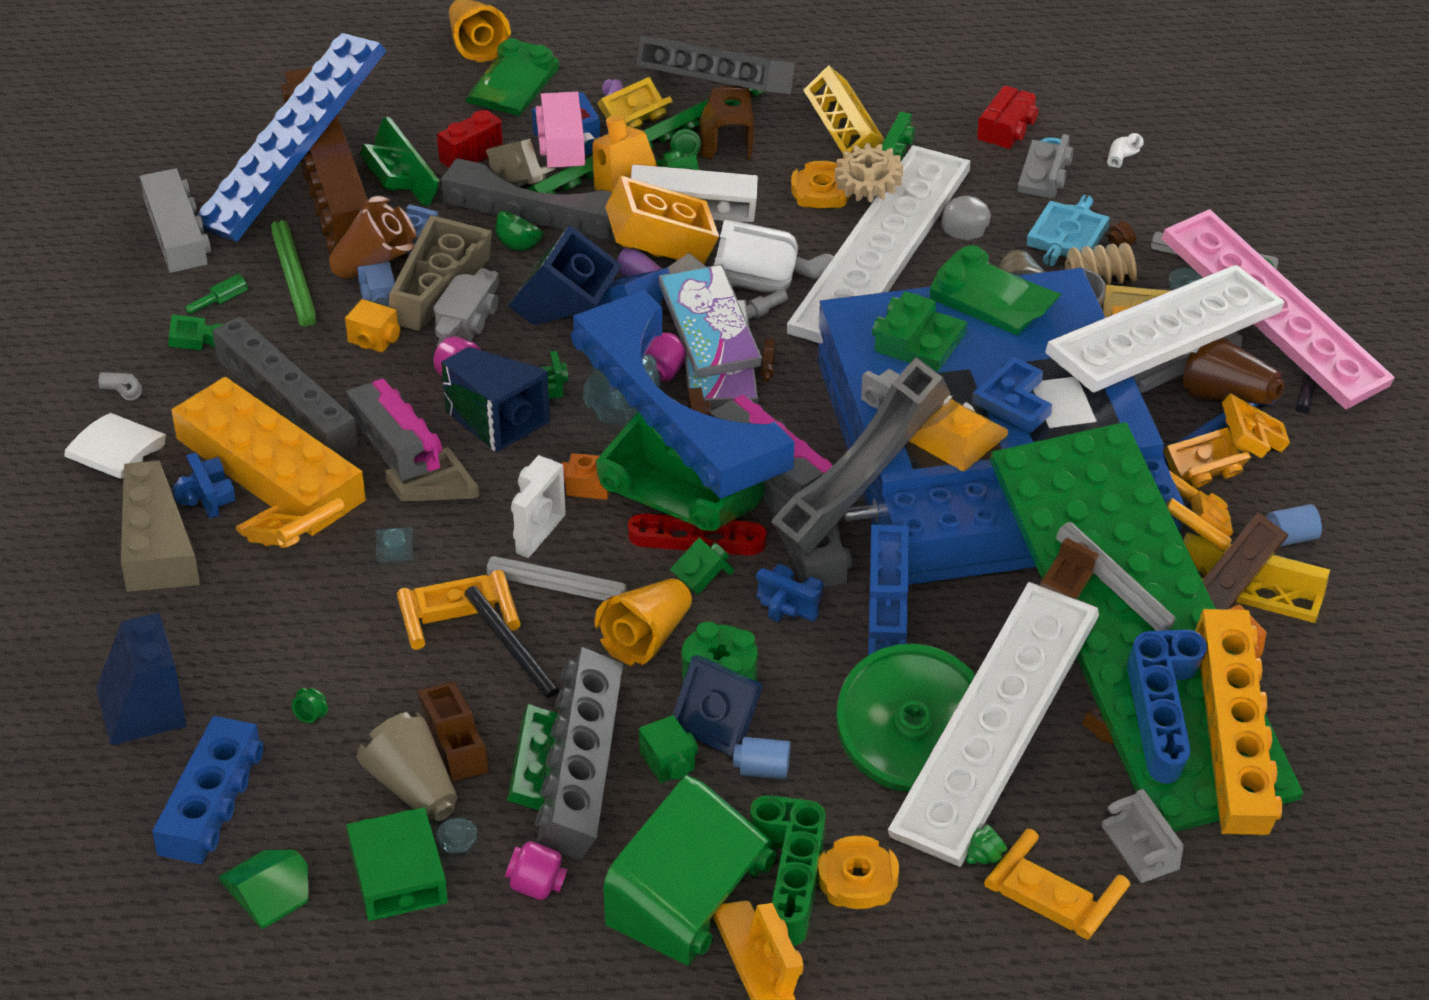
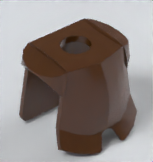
[698,85,754,160]

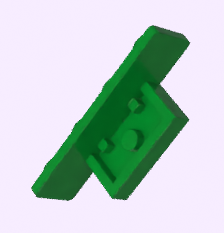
[360,117,439,206]

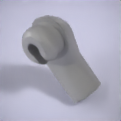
[793,254,834,280]
[98,372,142,401]

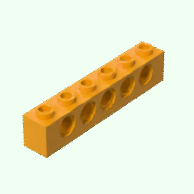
[1195,609,1282,835]

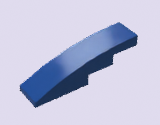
[868,525,909,656]

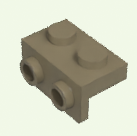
[486,138,555,187]

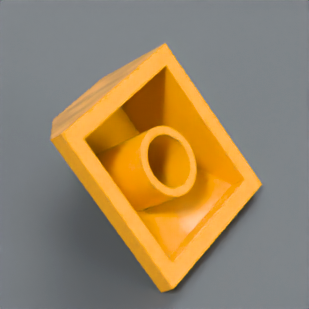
[909,399,1008,472]

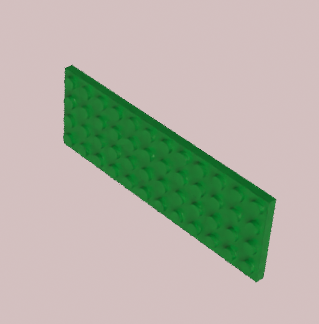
[990,422,1304,832]

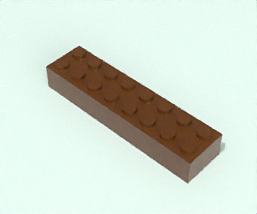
[280,67,368,254]

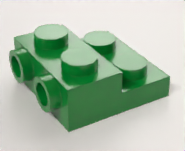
[872,291,967,372]

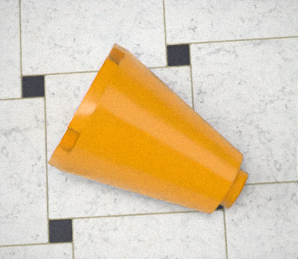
[449,0,511,62]
[594,578,692,666]

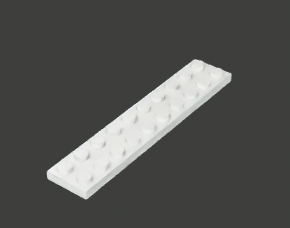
[787,145,970,343]

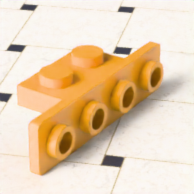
[713,901,803,1000]

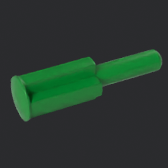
[185,273,248,315]

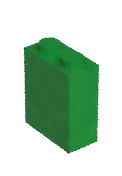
[346,807,448,921]

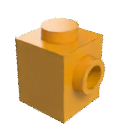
[345,299,400,352]

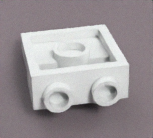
[511,455,566,558]

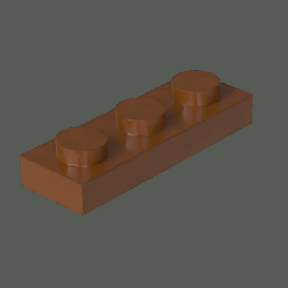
[1203,512,1288,610]

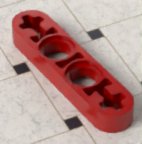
[627,514,766,556]

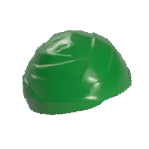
[495,210,544,252]

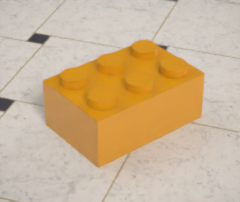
[605,176,719,265]

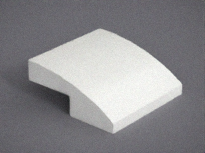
[64,413,166,479]

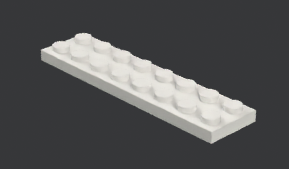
[1045,265,1285,393]
[888,582,1099,867]

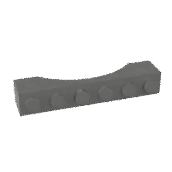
[441,158,616,242]
[771,357,950,556]

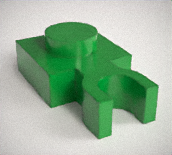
[168,314,224,350]

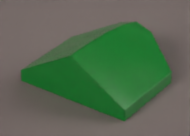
[218,850,309,929]

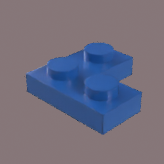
[972,357,1052,433]

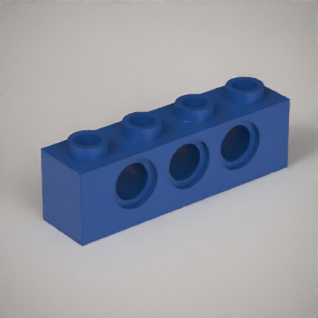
[152,716,263,865]

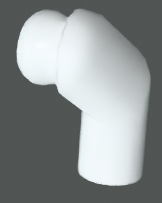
[1107,133,1143,168]

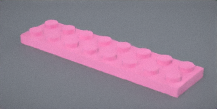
[1161,209,1395,410]

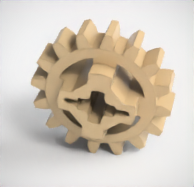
[835,143,904,202]

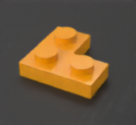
[1222,393,1290,458]

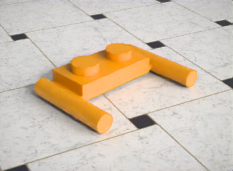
[1166,471,1233,551]
[236,497,345,548]
[397,570,521,650]
[984,828,1130,940]

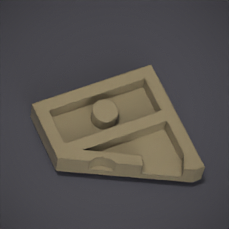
[385,447,479,502]

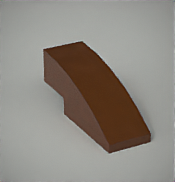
[417,681,489,782]

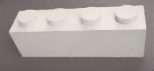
[631,164,758,222]

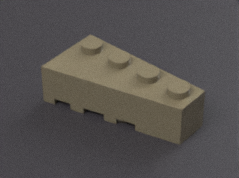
[389,215,492,331]
[121,461,200,592]

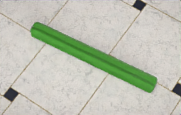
[271,220,317,327]

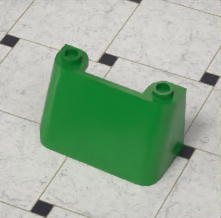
[596,412,764,531]
[603,775,776,966]

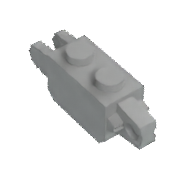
[433,268,499,347]

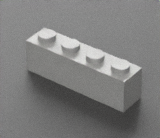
[140,168,211,273]

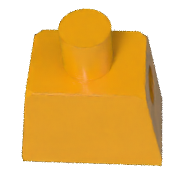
[592,115,658,192]

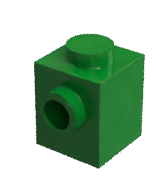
[639,715,698,783]

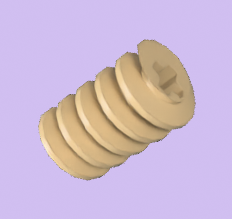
[1065,243,1137,285]

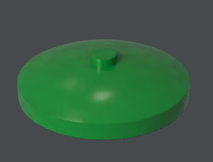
[836,644,975,792]

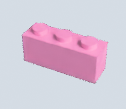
[536,92,585,168]

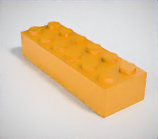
[171,377,366,536]

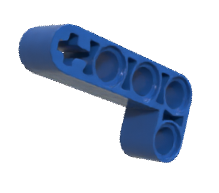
[1127,630,1206,784]

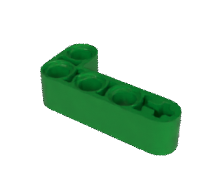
[750,795,826,946]

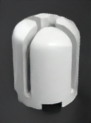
[714,219,798,294]

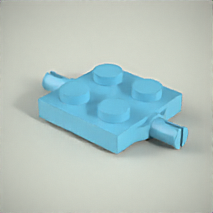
[1026,195,1110,266]

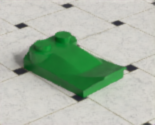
[466,38,559,116]
[929,245,1062,336]

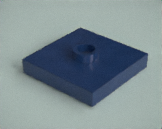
[673,655,763,757]

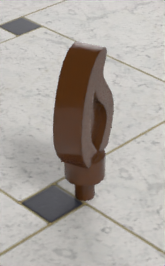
[760,339,775,382]

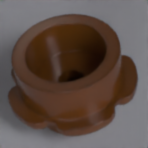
[1107,221,1136,248]

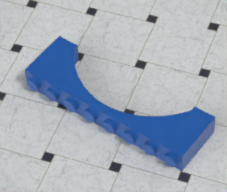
[571,290,795,499]

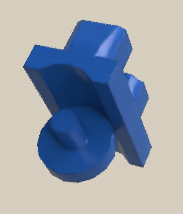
[172,452,236,519]
[756,564,823,622]

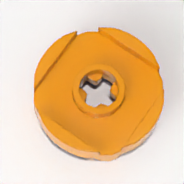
[791,161,852,208]
[818,836,899,909]

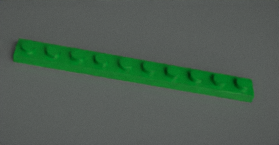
[527,88,765,194]

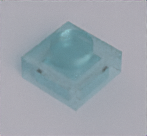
[376,527,413,563]

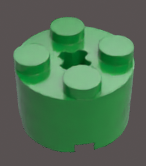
[682,621,758,685]

